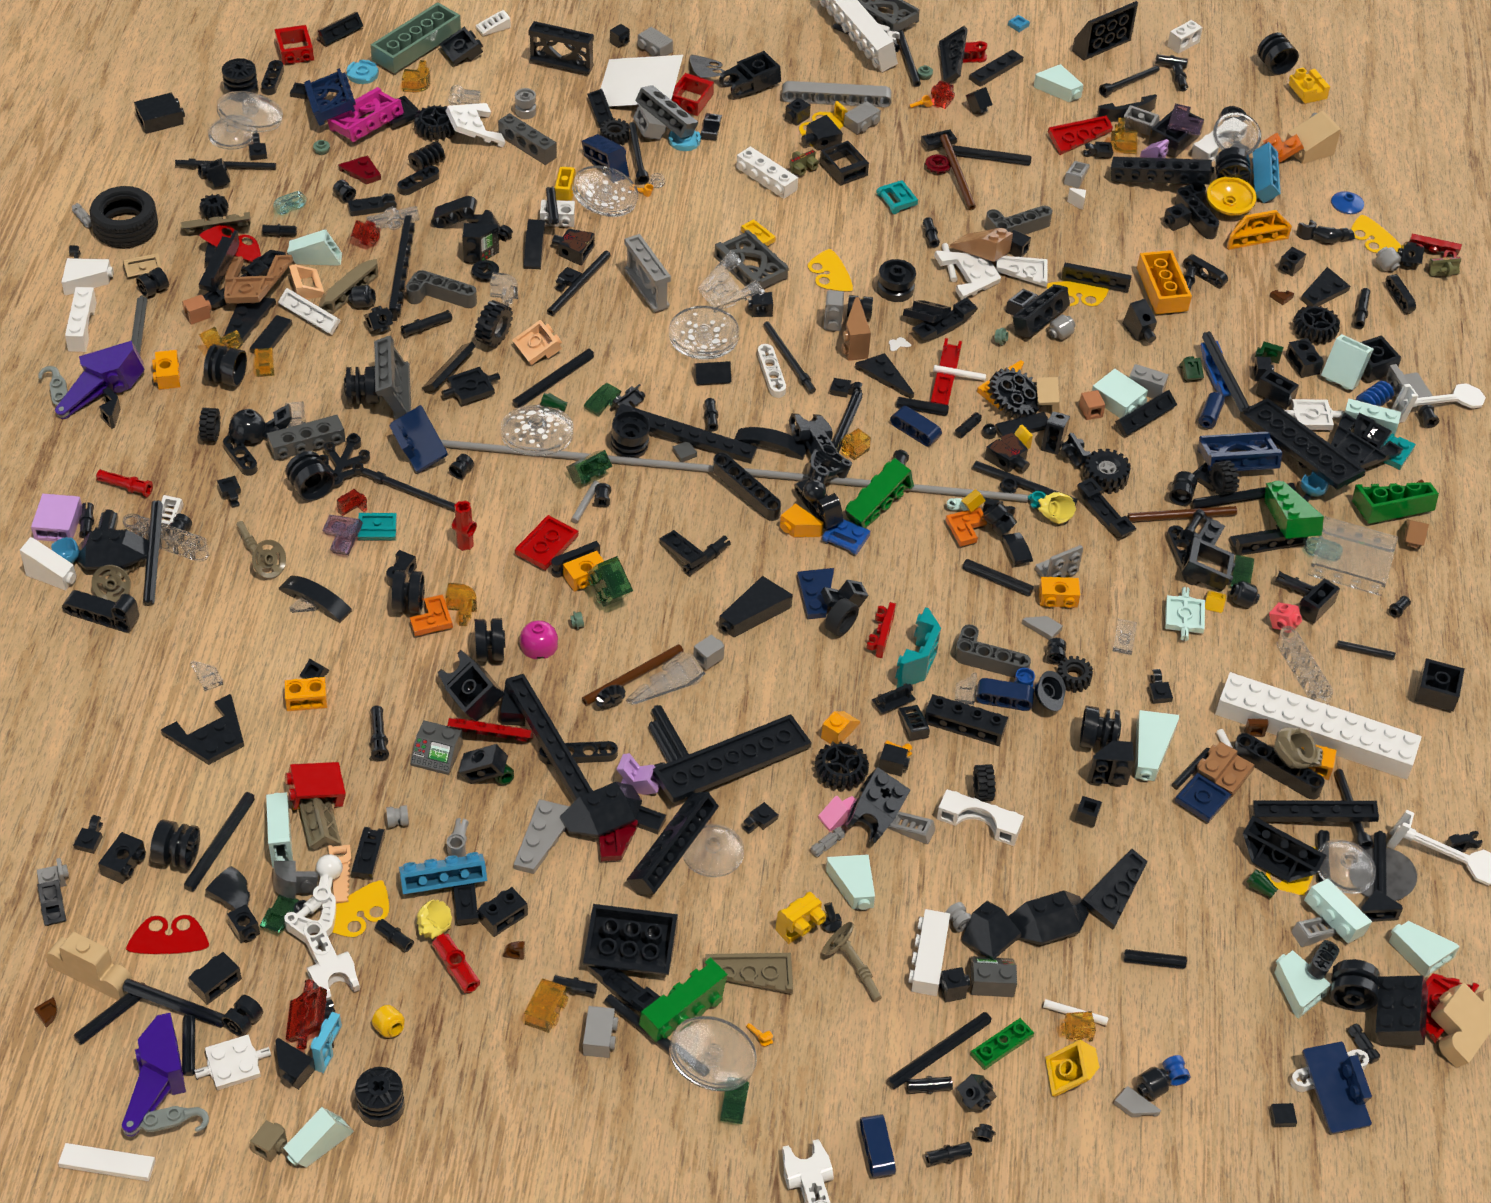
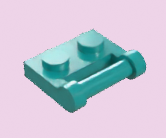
[876,180,918,214]

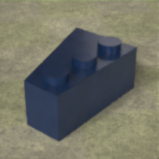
[581,134,630,184]

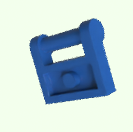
[822,519,871,555]

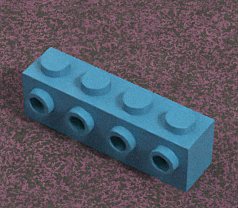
[1252,142,1281,203]
[399,852,487,894]

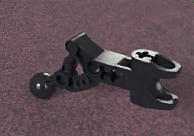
[789,413,852,503]

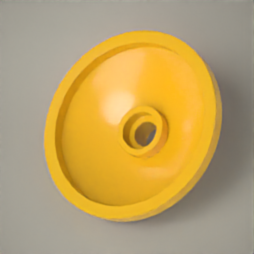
[1207,177,1256,216]

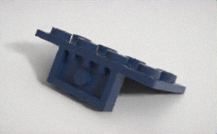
[389,405,448,473]
[1302,1041,1372,1134]

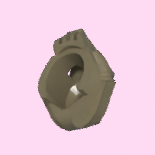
[1274,727,1323,769]

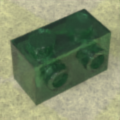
[566,450,613,485]

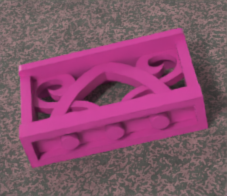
[327,87,404,142]

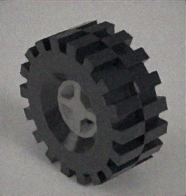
[474,300,513,348]
[1083,448,1131,494]

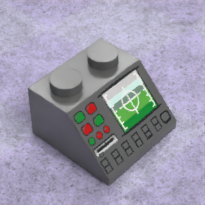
[410,720,463,775]
[970,956,1017,997]

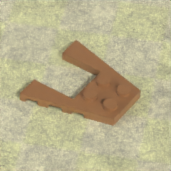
[224,255,293,304]

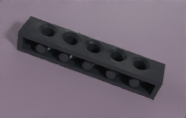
[1111,157,1212,185]
[627,792,719,895]

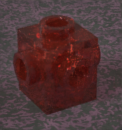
[931,80,955,109]
[351,220,381,246]

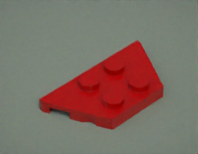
[1426,973,1479,1043]

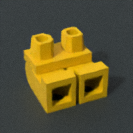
[1289,68,1330,104]
[775,891,826,944]

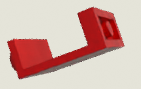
[285,762,346,809]

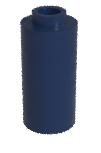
[1198,392,1225,429]

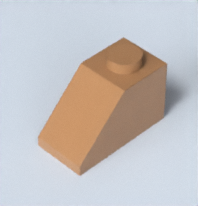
[1404,519,1429,548]

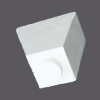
[62,258,114,295]
[20,537,76,590]

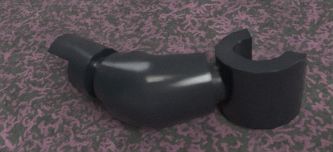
[1296,220,1355,243]

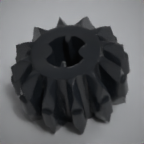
[199,194,229,219]

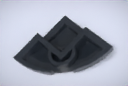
[1354,412,1392,449]
[205,866,250,911]

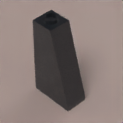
[719,576,793,637]

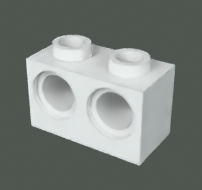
[1167,20,1203,54]
[540,200,575,227]

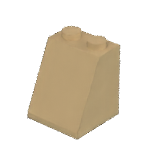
[1286,111,1341,164]

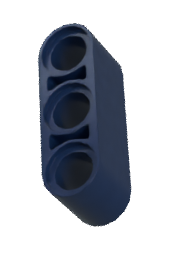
[890,406,942,446]
[976,678,1034,711]
[860,1114,896,1178]

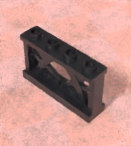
[528,21,594,74]

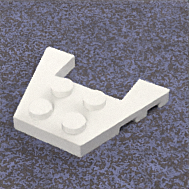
[446,103,506,147]
[934,251,1001,300]

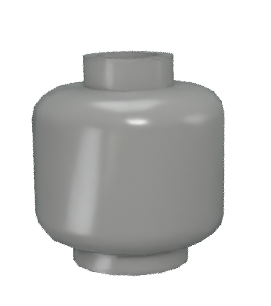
[1376,247,1401,272]
[1049,314,1076,340]

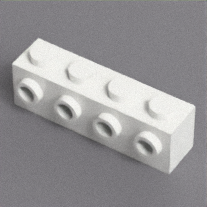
[736,146,798,199]

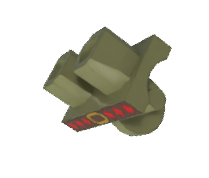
[789,149,819,176]
[1429,256,1462,277]

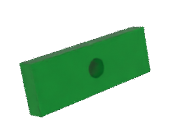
[970,1018,1034,1070]

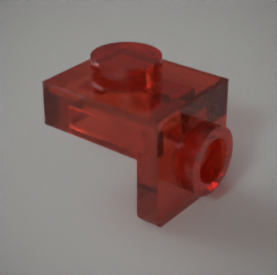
[337,489,367,516]

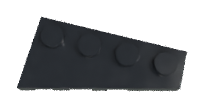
[939,25,968,84]

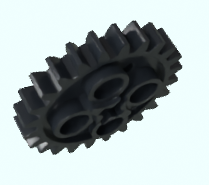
[988,367,1042,418]

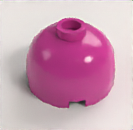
[519,620,558,659]

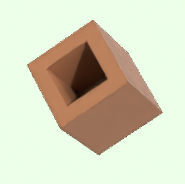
[182,294,212,325]
[1079,390,1105,420]

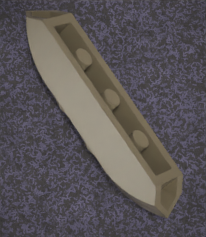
[319,259,379,314]

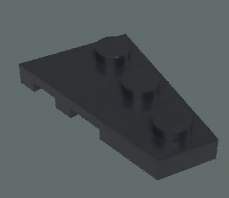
[1301,267,1351,307]

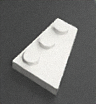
[996,256,1047,287]

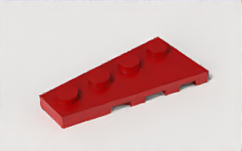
[1048,115,1113,155]
[447,718,534,741]

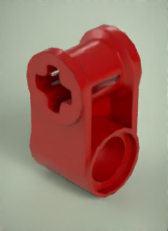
[963,41,988,63]

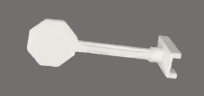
[1391,384,1486,423]
[1386,810,1491,886]

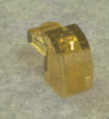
[402,60,431,93]
[1111,118,1137,154]
[199,327,244,350]
[445,583,477,626]

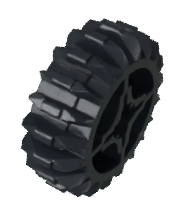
[414,104,455,141]
[1293,304,1340,345]
[814,740,869,791]

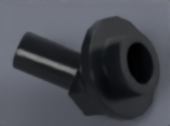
[821,902,842,932]

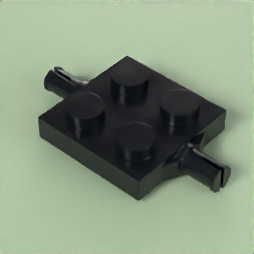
[441,367,500,405]

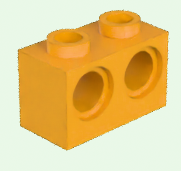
[285,677,327,711]

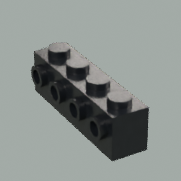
[925,694,1008,747]

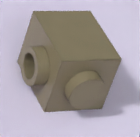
[250,1120,287,1162]

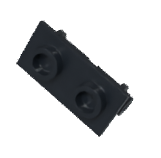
[609,384,645,413]
[872,683,916,714]

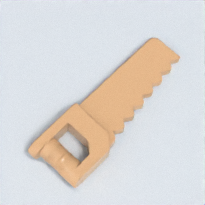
[328,845,352,903]

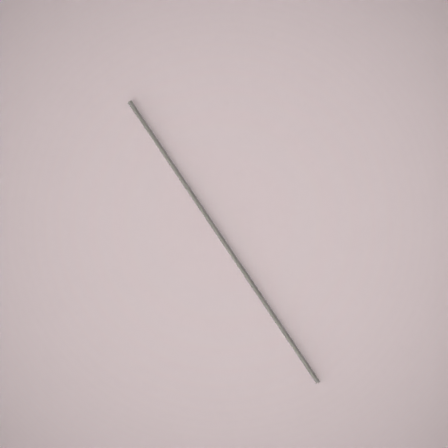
[441,440,1028,502]

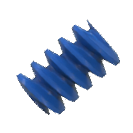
[1356,381,1394,407]

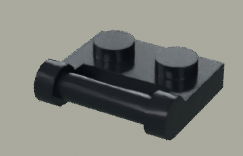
[1183,509,1225,545]

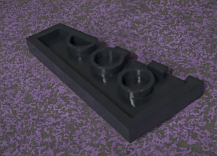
[221,297,276,349]
[1081,849,1148,930]

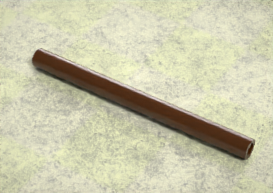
[940,134,976,210]
[1127,506,1237,522]
[582,644,683,706]

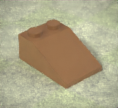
[950,228,1013,262]
[842,297,871,361]

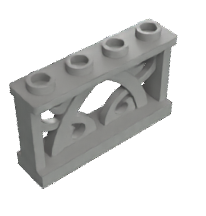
[624,234,671,312]

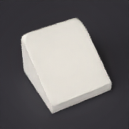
[1067,188,1086,210]

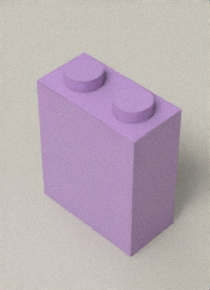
[31,494,82,542]

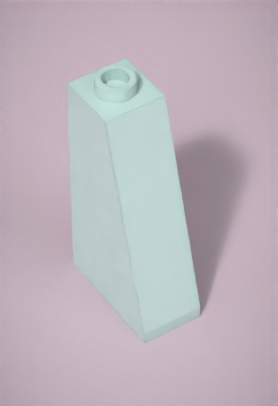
[1135,710,1179,781]
[266,792,293,868]

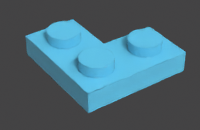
[311,1012,342,1074]

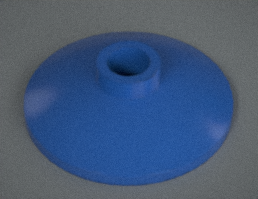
[1331,191,1364,214]

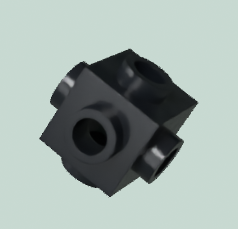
[1397,242,1424,267]
[364,306,394,332]
[957,1074,997,1111]

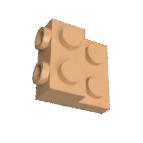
[512,320,562,365]

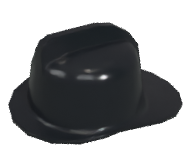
[1034,671,1066,711]

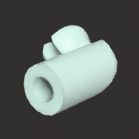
[947,498,969,511]

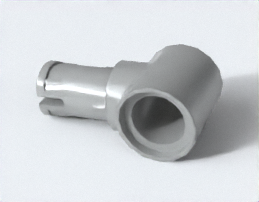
[447,818,469,857]

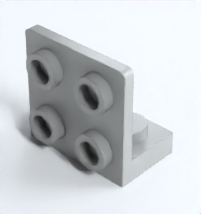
[1385,364,1432,399]
[1035,545,1083,577]

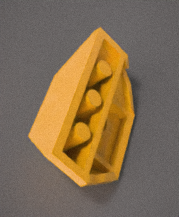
[1227,210,1292,250]

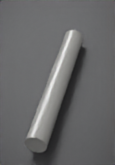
[571,480,599,524]

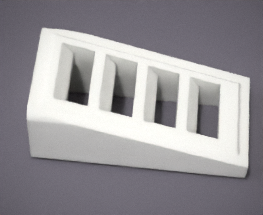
[476,10,511,36]
[161,495,184,532]

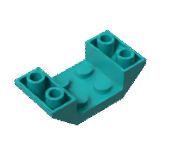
[895,607,941,688]

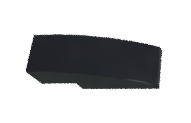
[524,219,545,270]

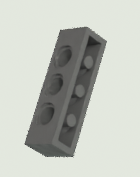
[635,85,698,138]
[498,113,557,165]
[267,415,345,461]

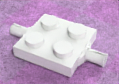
[1285,399,1343,430]
[194,1035,271,1090]

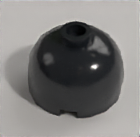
[228,409,266,443]

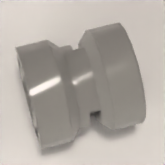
[386,805,409,828]
[945,902,971,932]

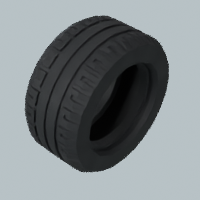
[89,186,158,248]

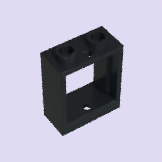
[820,141,869,186]
[1181,536,1236,591]

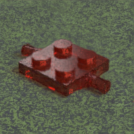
[286,979,327,1050]

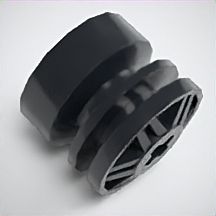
[1257,32,1299,75]
[222,58,259,101]
[1215,147,1252,183]
[203,344,247,387]
[344,366,380,405]
[610,410,650,458]
[285,451,335,501]
[1080,705,1121,749]
[150,819,200,870]
[355,1067,405,1128]

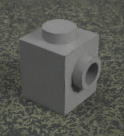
[693,634,724,670]

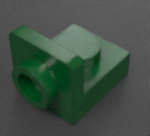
[1255,341,1284,364]
[1179,356,1204,381]

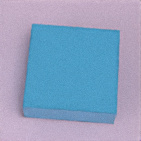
[1008,15,1030,32]

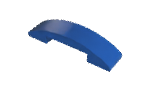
[1200,341,1232,397]

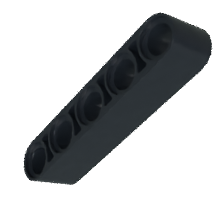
[713,453,781,521]
[1233,733,1325,800]

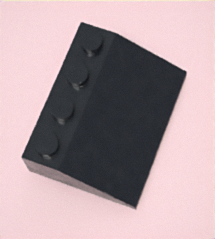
[1072,1,1138,61]
[583,904,678,976]

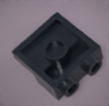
[439,26,483,65]

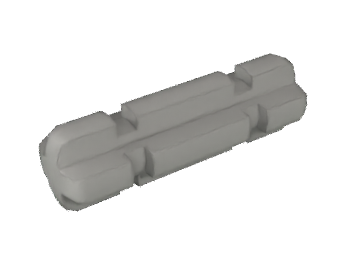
[72,203,92,228]
[810,827,845,857]

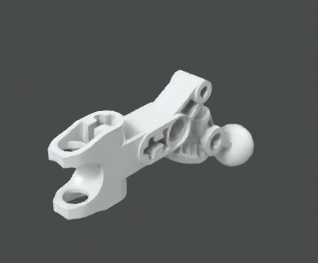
[284,854,360,1001]
[782,1139,834,1203]

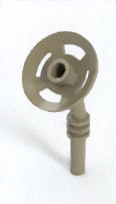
[236,521,286,578]
[91,559,144,602]
[822,922,882,1002]

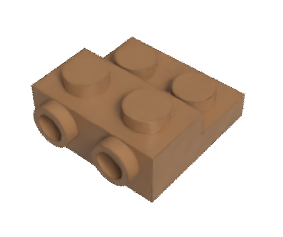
[1197,741,1254,797]

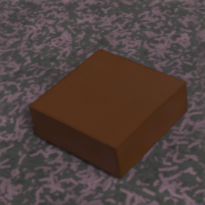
[1244,719,1268,737]

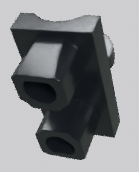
[1060,433,1091,469]

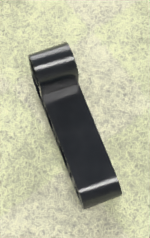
[1175,184,1219,239]
[794,477,843,530]
[62,590,139,633]

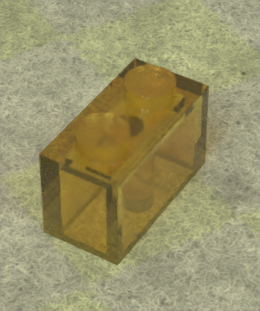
[524,978,569,1033]

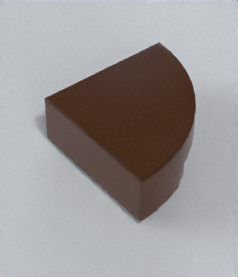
[1270,290,1294,305]
[503,941,525,960]
[34,997,57,1027]

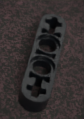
[1167,525,1200,585]
[539,741,618,764]

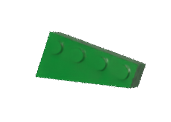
[845,458,914,528]
[1265,481,1324,539]
[1352,482,1439,524]
[639,957,728,1042]

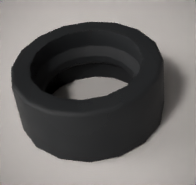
[825,598,859,636]

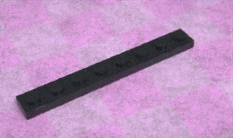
[389,215,415,321]
[615,404,757,464]
[505,674,593,802]

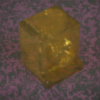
[1061,1011,1096,1042]

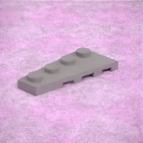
[514,799,570,874]

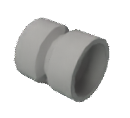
[515,88,536,119]

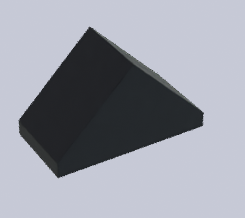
[1360,889,1403,922]

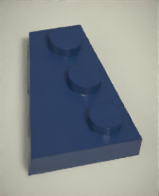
[797,568,834,620]

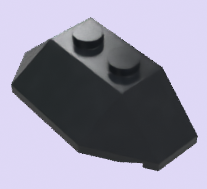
[76,529,148,570]
[560,782,642,837]
[1243,816,1327,883]
[1008,890,1089,945]

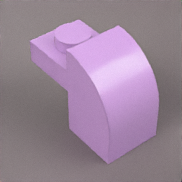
[617,753,660,795]

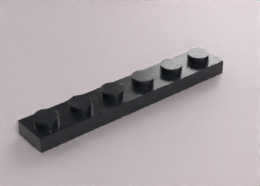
[1253,800,1379,822]

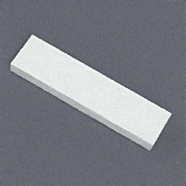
[278,288,341,335]
[58,1143,156,1181]

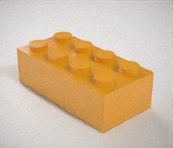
[1137,250,1192,314]

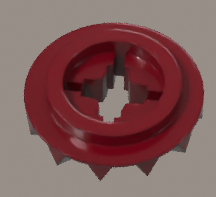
[925,154,951,174]

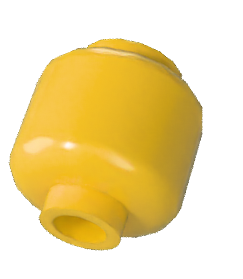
[372,1005,405,1038]

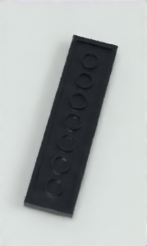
[1240,398,1366,490]
[653,714,812,803]

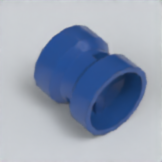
[1014,668,1035,687]
[1162,1055,1191,1086]

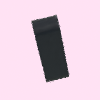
[431,196,477,228]

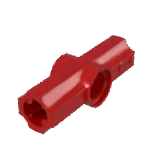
[451,500,477,551]
[432,933,480,993]

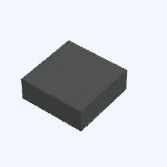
[672,442,697,462]

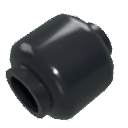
[349,285,376,309]
[1230,581,1260,608]
[1136,1067,1171,1100]

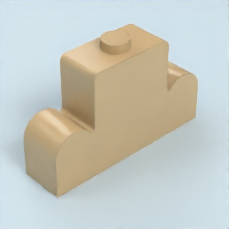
[46,932,132,1000]
[1431,983,1491,1068]

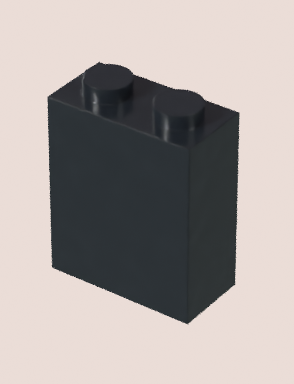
[134,92,185,134]

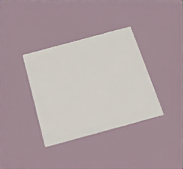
[601,55,683,106]

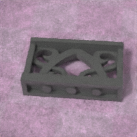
[858,0,919,32]
[714,230,789,293]
[374,335,411,419]

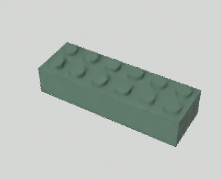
[370,2,461,73]

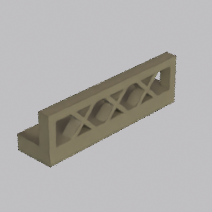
[299,797,342,850]

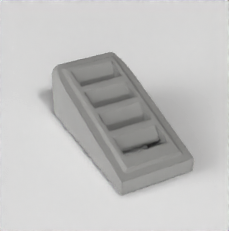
[1064,161,1090,188]
[888,812,935,844]
[1291,917,1338,947]

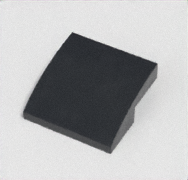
[903,300,951,323]

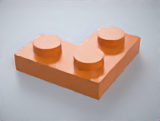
[1263,133,1304,163]
[945,507,987,547]
[410,594,453,636]

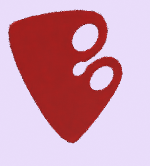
[199,225,261,262]
[126,915,209,954]

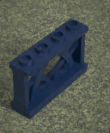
[304,68,356,126]
[1198,432,1282,471]

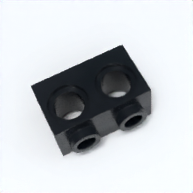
[1286,338,1324,378]

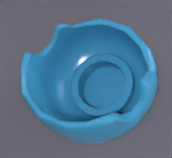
[1300,472,1329,497]
[51,537,79,564]

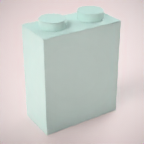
[1321,334,1373,390]
[1092,369,1148,418]

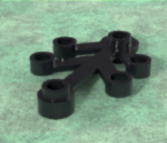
[320,433,370,489]

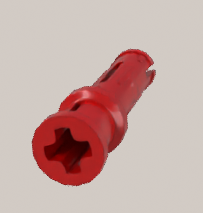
[96,469,153,497]

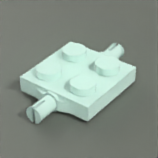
[1165,587,1205,641]

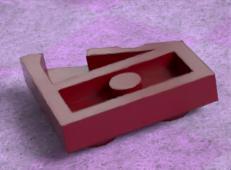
[338,155,381,184]
[599,820,638,862]

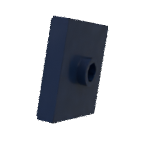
[1175,773,1232,823]

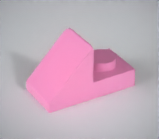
[818,796,855,832]

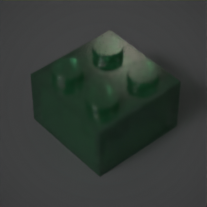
[587,556,633,607]

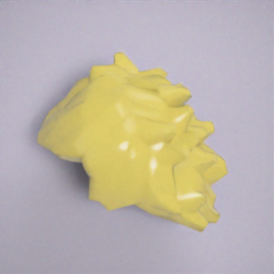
[1038,492,1076,524]
[417,899,452,939]

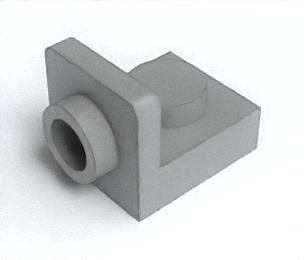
[37,858,69,887]

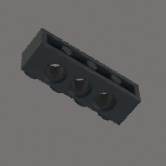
[1012,284,1070,338]

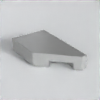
[1022,616,1063,640]
[1114,1086,1161,1117]

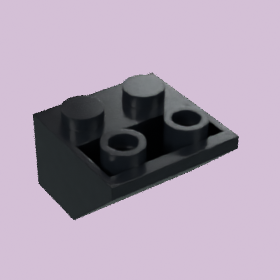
[1087,741,1134,786]

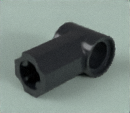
[94,509,119,531]

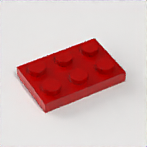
[515,515,579,571]

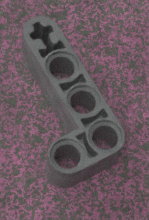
[985,206,1053,235]
[406,270,477,308]
[955,624,1031,678]

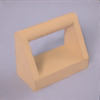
[289,264,324,300]

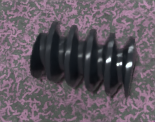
[408,141,446,170]

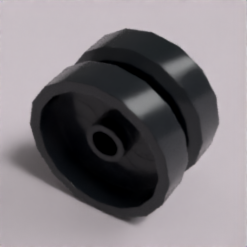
[877,259,916,302]
[392,570,425,614]
[474,618,506,662]
[1330,959,1380,1011]

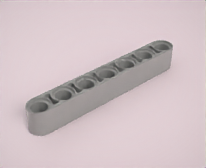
[782,81,892,108]

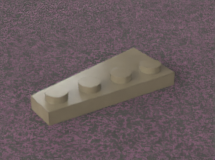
[181,212,251,233]
[705,953,793,994]

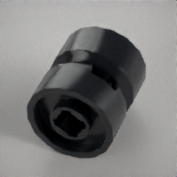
[136,267,169,298]
[847,295,873,319]
[1169,471,1198,506]
[982,501,1017,536]
[221,995,264,1037]

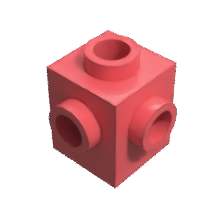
[1269,602,1302,632]

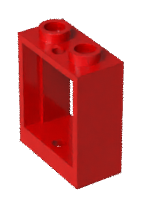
[275,25,314,65]
[671,73,714,116]

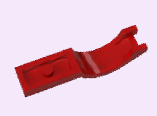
[931,338,962,405]

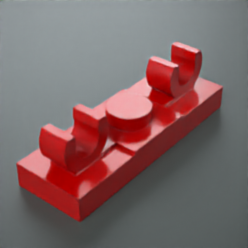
[1409,233,1462,258]
[867,602,896,658]

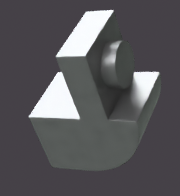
[273,861,318,899]

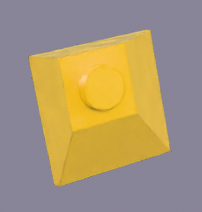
[1045,1040,1100,1097]

